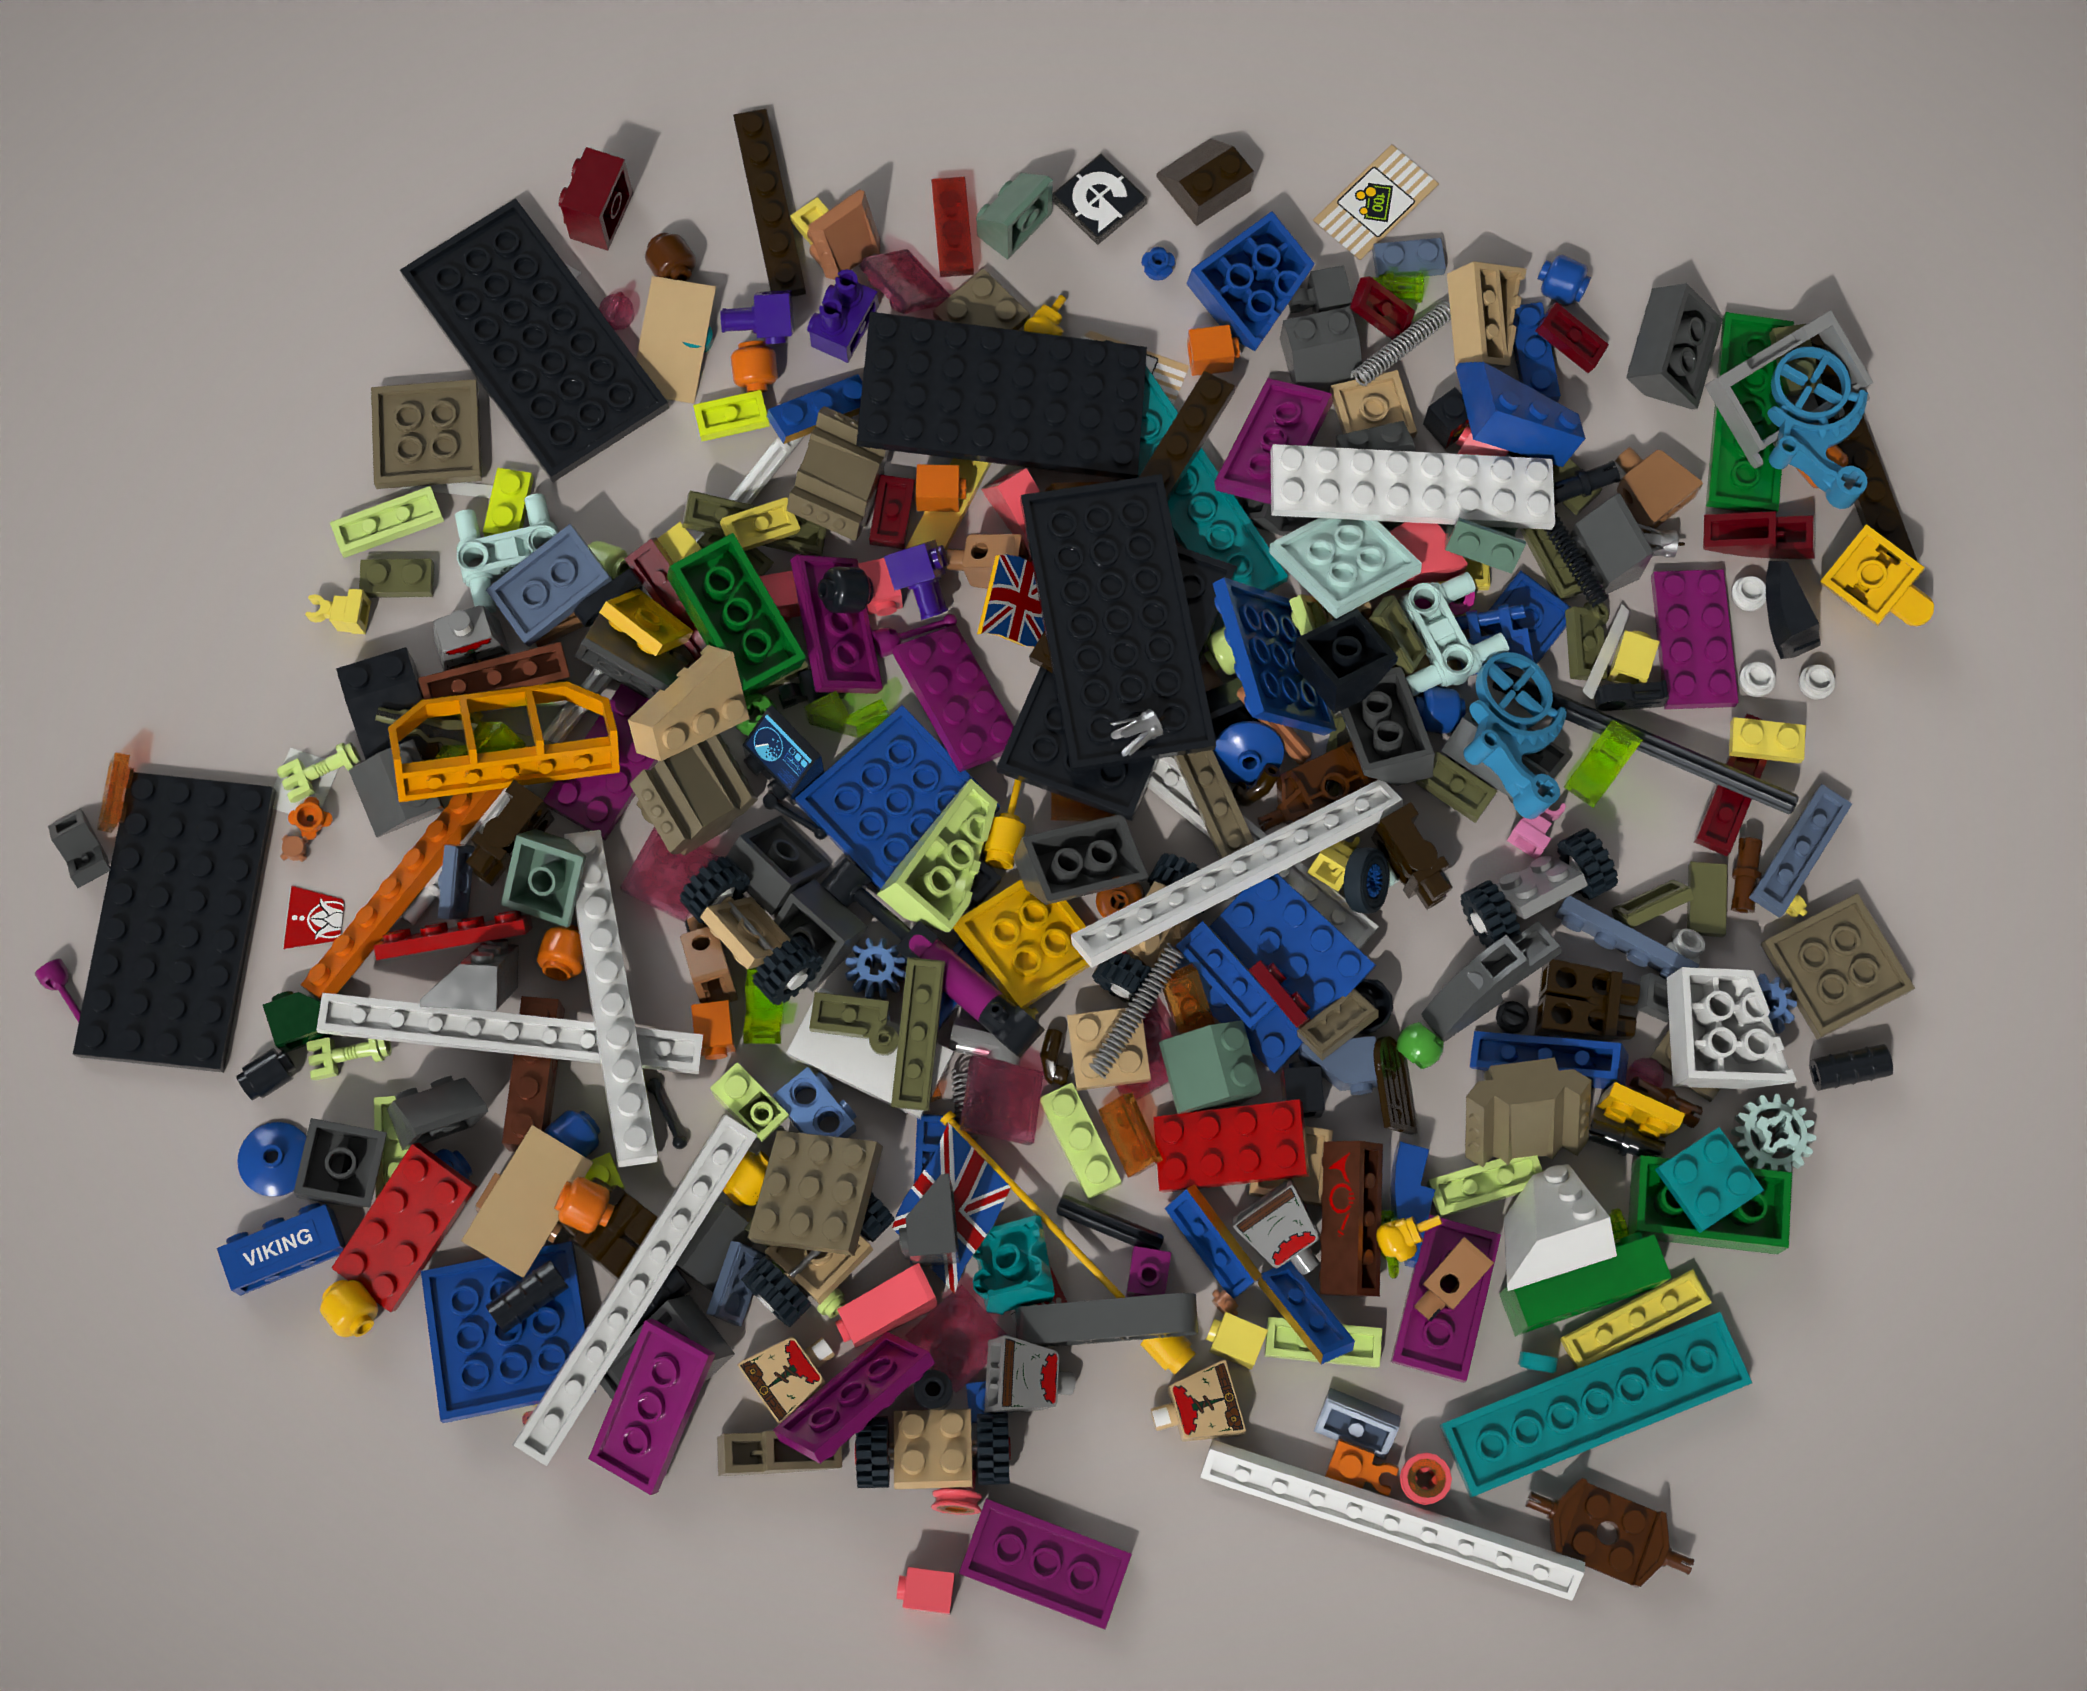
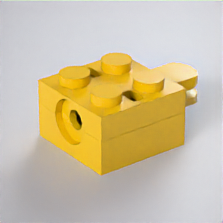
[1820,524,1934,627]

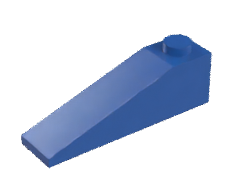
[1469,1031,1629,1089]

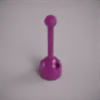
[872,614,957,658]
[35,959,81,1023]

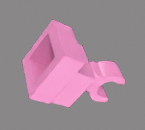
[1507,803,1566,859]

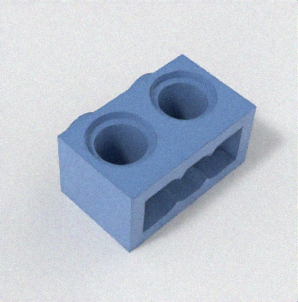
[773,1067,857,1138]

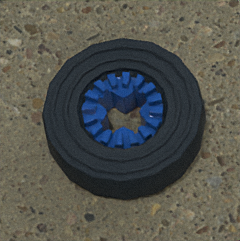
[1344,847,1389,914]

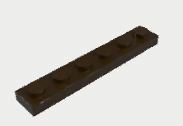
[733,109,806,297]

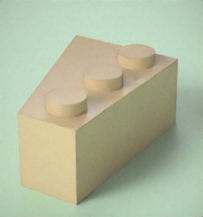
[1447,261,1527,374]
[628,645,750,761]

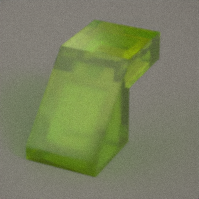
[804,691,889,738]
[1564,720,1643,808]
[436,722,526,759]
[743,967,784,1044]

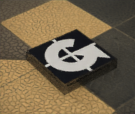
[1052,154,1147,245]

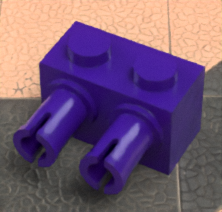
[807,269,879,363]
[720,290,795,344]
[884,539,949,620]

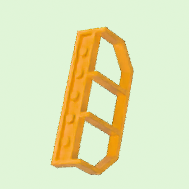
[388,681,620,802]

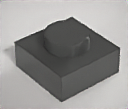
[1637,973,1669,1022]

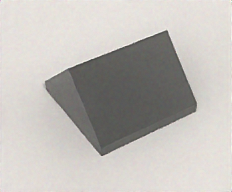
[674,1200,754,1292]

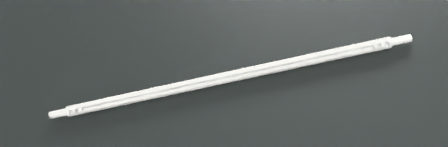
[402,436,804,926]

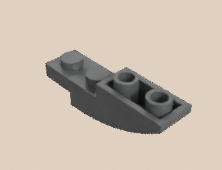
[1421,921,1562,1042]

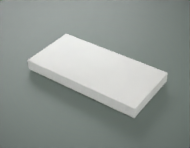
[786,987,954,1120]

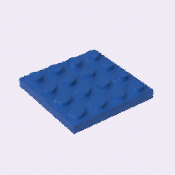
[1212,577,1336,736]
[795,705,1000,891]
[1167,873,1377,1074]
[421,1241,596,1423]

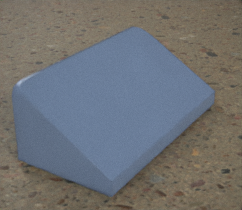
[1314,1388,1401,1461]

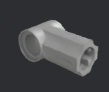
[948,1018,1021,1069]

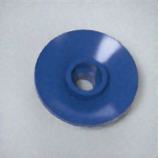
[1213,721,1284,785]
[237,1122,307,1197]

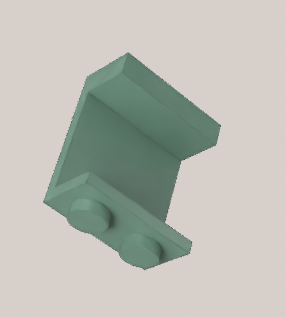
[1445,517,1526,574]

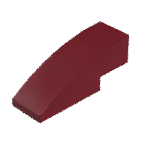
[1703,511,1815,559]

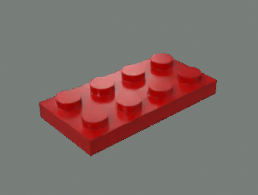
[374,910,533,960]
[1153,1099,1310,1193]
[332,1143,477,1313]

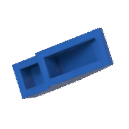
[1390,1141,1435,1268]

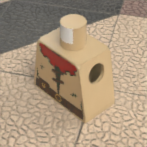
[737,1336,835,1424]
[1150,1360,1246,1442]

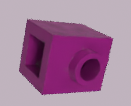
[1126,1246,1171,1297]

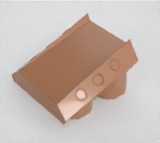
[807,189,880,280]

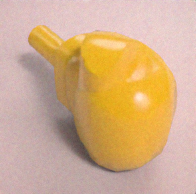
[1024,295,1066,336]
[1376,1215,1442,1262]

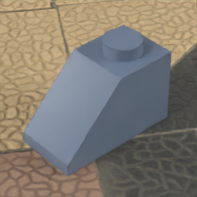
[1298,1036,1378,1095]

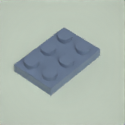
[486,524,613,647]

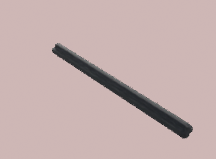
[1492,670,1799,814]

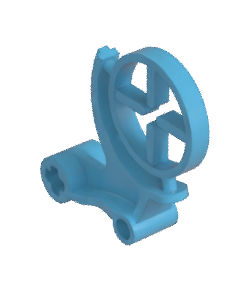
[1767,347,1868,509]
[1463,652,1567,819]

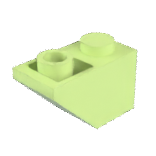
[710,1062,789,1142]

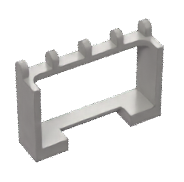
[1704,310,1874,468]

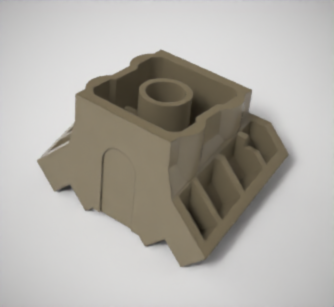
[786,406,889,541]
[630,733,758,856]
[1465,1058,1592,1167]

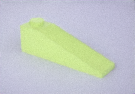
[877,779,998,932]

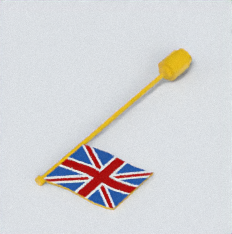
[977,555,1045,869]
[892,1110,1196,1375]

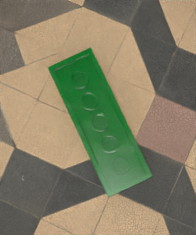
[1705,312,1794,514]

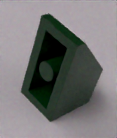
[263,991,335,1053]

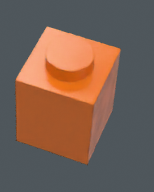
[1187,325,1240,376]
[916,464,967,512]
[691,1000,736,1060]

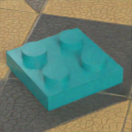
[1655,1127,1764,1233]

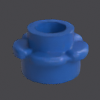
[1141,247,1175,281]

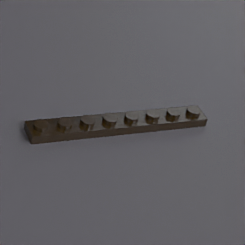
[1810,334,1918,562]

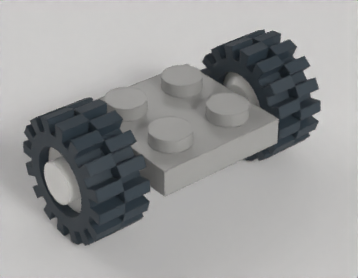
[1460,828,1618,949]

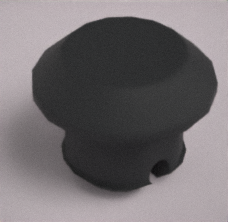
[1496,1001,1529,1034]

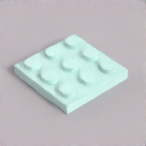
[1269,518,1422,619]

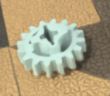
[1731,1094,1816,1172]

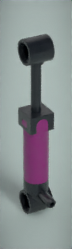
[820,857,1045,1058]

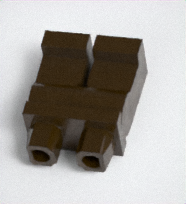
[466,780,555,886]
[1371,802,1453,910]
[1534,959,1641,1042]
[558,1177,658,1280]

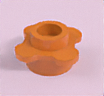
[288,797,333,840]

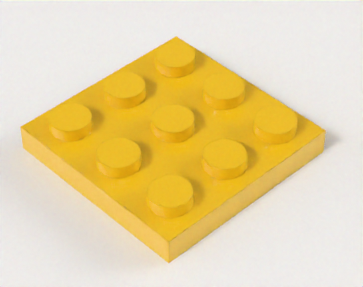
[953,879,1090,1010]

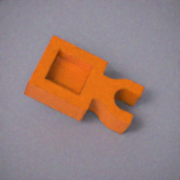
[1325,1438,1399,1496]

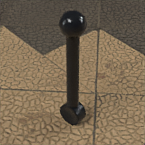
[763,794,827,840]
[646,1078,687,1149]

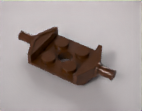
[1257,741,1378,832]
[1525,1478,1694,1588]

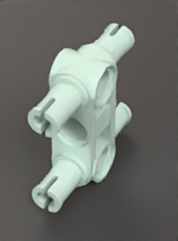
[455,494,558,613]
[1371,572,1509,697]

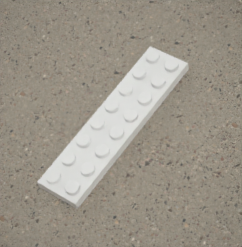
[1270,444,1555,530]

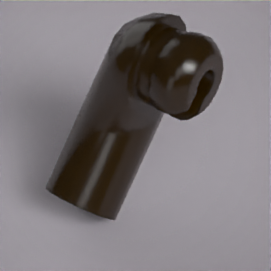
[1232,764,1281,806]
[1040,1029,1069,1085]

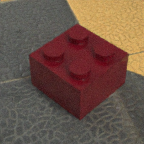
[558,147,633,251]

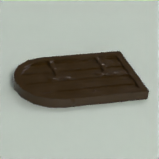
[1373,1036,1418,1135]

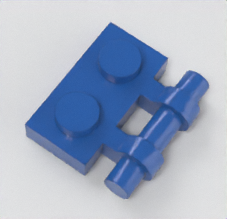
[1455,603,1534,676]

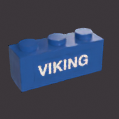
[217,1203,346,1296]

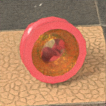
[1400,1453,1452,1505]
[931,1470,983,1515]

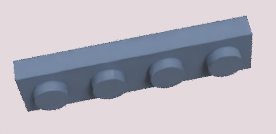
[1749,784,1852,918]
[1555,896,1700,980]

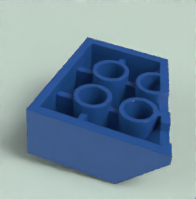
[1186,211,1315,351]
[1456,362,1586,467]

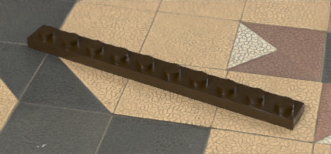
[1029,371,1235,673]

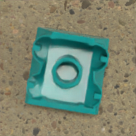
[973,1215,1055,1315]

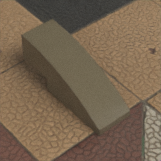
[717,1431,842,1476]

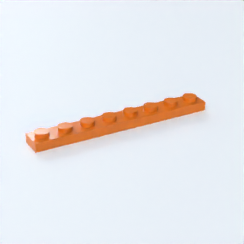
[300,788,505,1000]

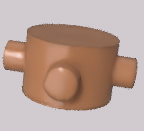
[280,835,309,862]
[1212,1289,1239,1316]

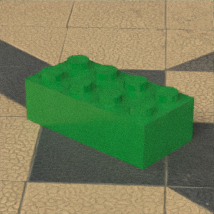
[667,533,806,698]
[1628,1155,1792,1255]
[1499,1232,1672,1337]

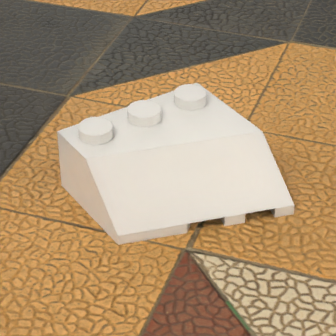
[1667,967,1797,1089]
[1504,1164,1617,1291]

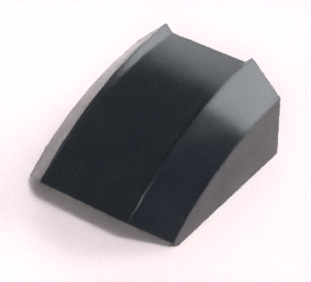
[1766,561,1821,659]

